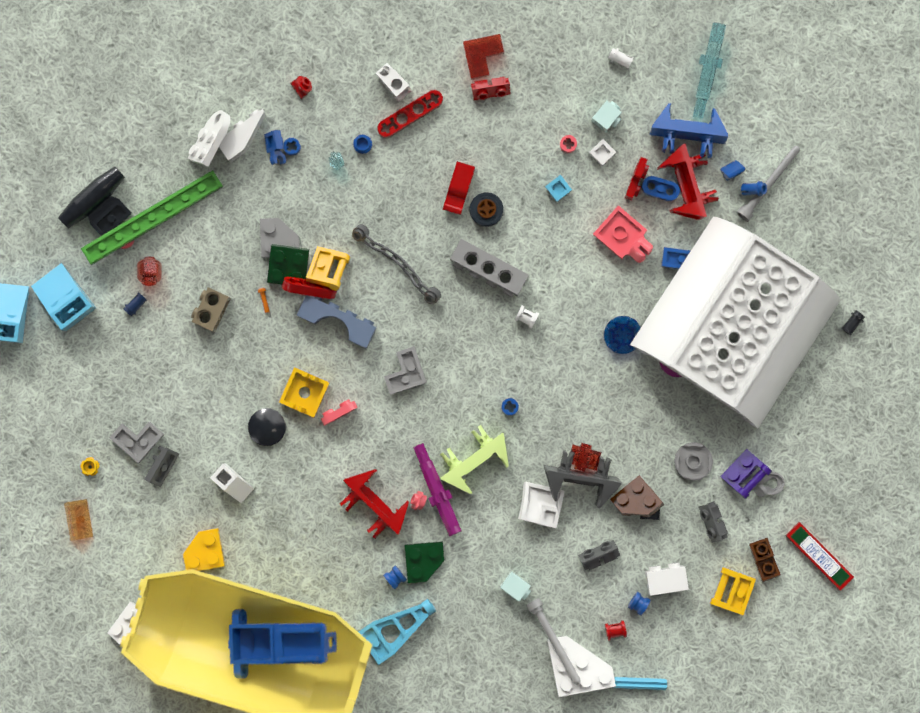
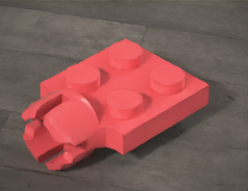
[593,206,653,263]

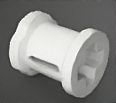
[515,305,539,329]

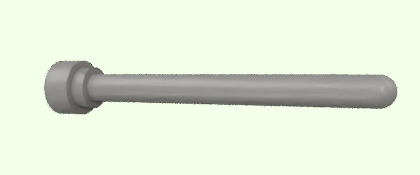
[736,146,800,222]
[526,598,581,684]

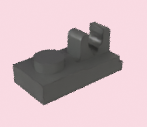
[144,446,179,487]

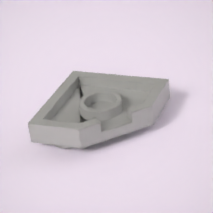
[260,218,300,258]

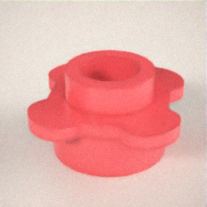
[410,491,427,510]

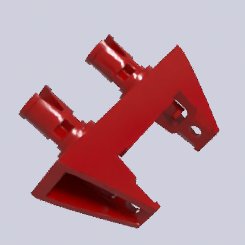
[657,143,719,220]
[339,469,409,539]

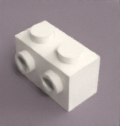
[645,563,689,596]

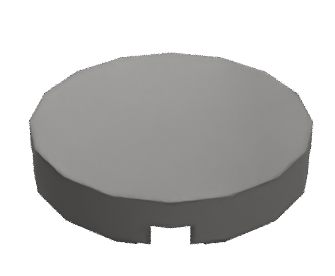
[674,442,713,481]

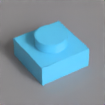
[545,175,572,202]

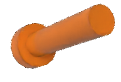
[257,288,270,313]

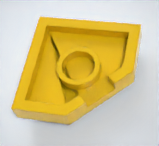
[183,528,225,571]

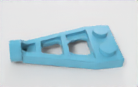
[358,599,436,665]

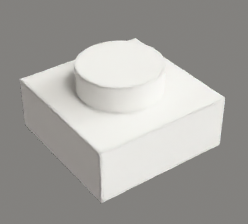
[589,139,616,166]

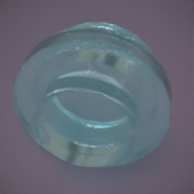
[329,152,344,170]

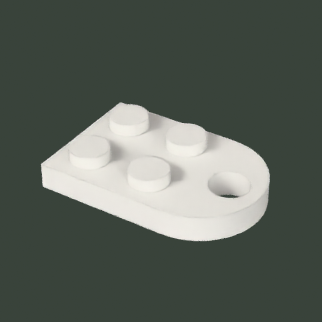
[187,110,230,167]

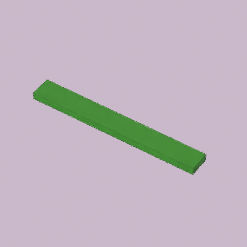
[81,170,223,266]

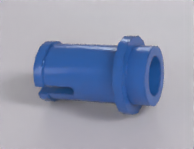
[741,181,767,196]

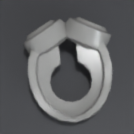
[754,472,785,497]

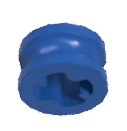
[283,138,301,156]
[501,398,519,415]

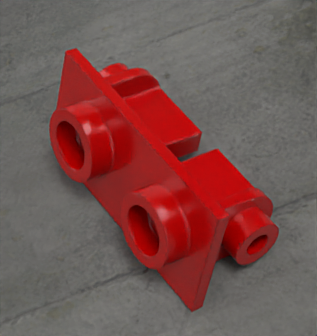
[471,76,511,101]

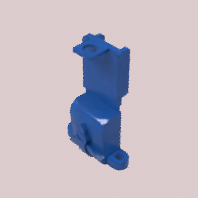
[228,609,337,679]

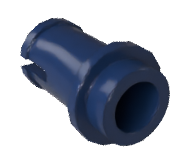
[123,292,148,317]

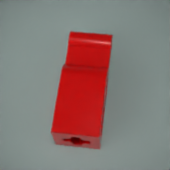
[442,161,475,215]

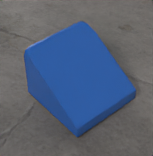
[720,160,746,181]

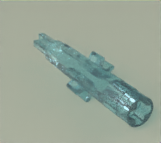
[693,22,726,119]

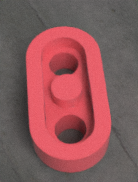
[321,399,358,426]

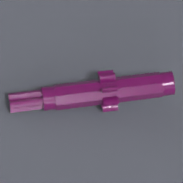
[413,443,462,537]

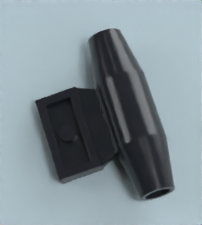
[58,166,132,236]

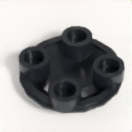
[248,408,286,446]

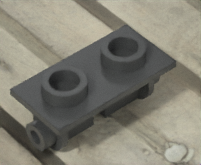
[698,501,728,543]
[578,540,620,571]

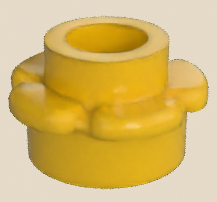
[80,457,100,476]

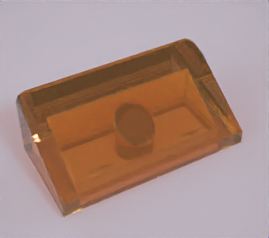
[64,499,93,541]

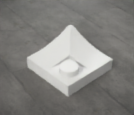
[518,482,565,528]

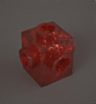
[571,443,602,472]

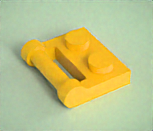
[306,246,350,291]
[710,567,756,615]

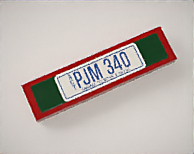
[785,522,854,591]

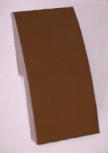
[749,538,781,582]

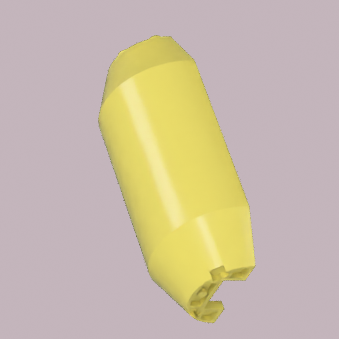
[120,569,372,713]

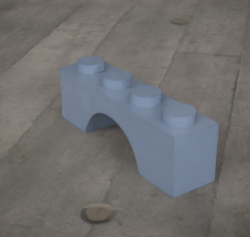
[297,295,377,349]

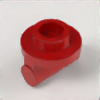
[290,76,312,99]

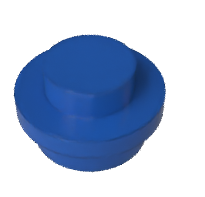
[353,135,372,154]

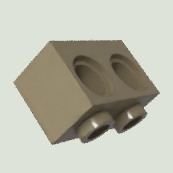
[191,287,231,333]

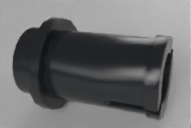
[841,310,865,335]

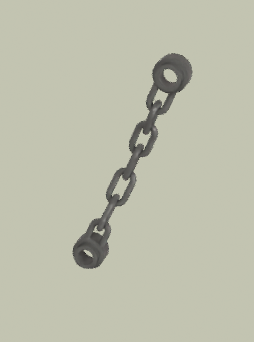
[352,224,441,304]

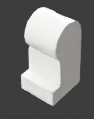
[375,63,411,102]

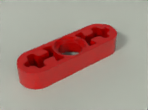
[282,277,337,299]

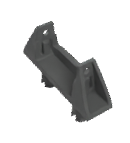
[544,450,622,508]

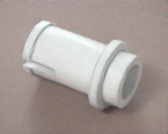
[608,48,633,68]

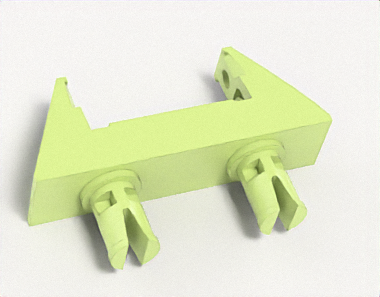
[440,425,509,494]

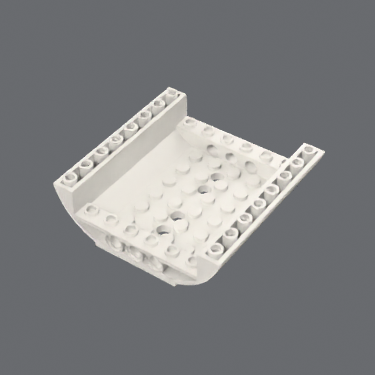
[630,216,840,429]

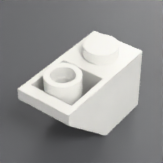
[210,463,254,503]

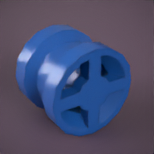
[384,565,407,589]
[627,591,651,616]

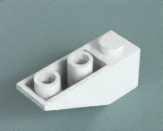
[219,109,266,163]

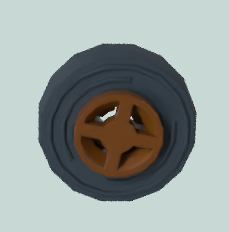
[470,192,504,227]

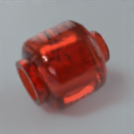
[137,256,162,286]

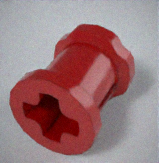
[605,620,627,641]

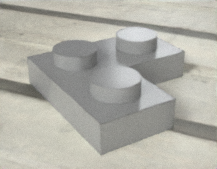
[384,346,427,395]
[110,422,164,463]

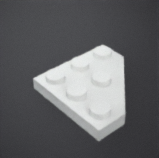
[547,636,616,698]

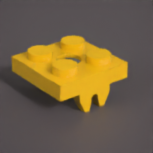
[279,367,330,418]

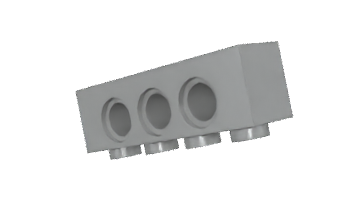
[450,239,529,297]

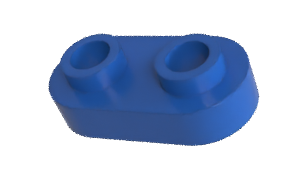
[642,176,680,201]

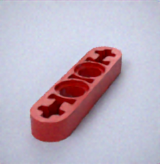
[377,90,443,138]

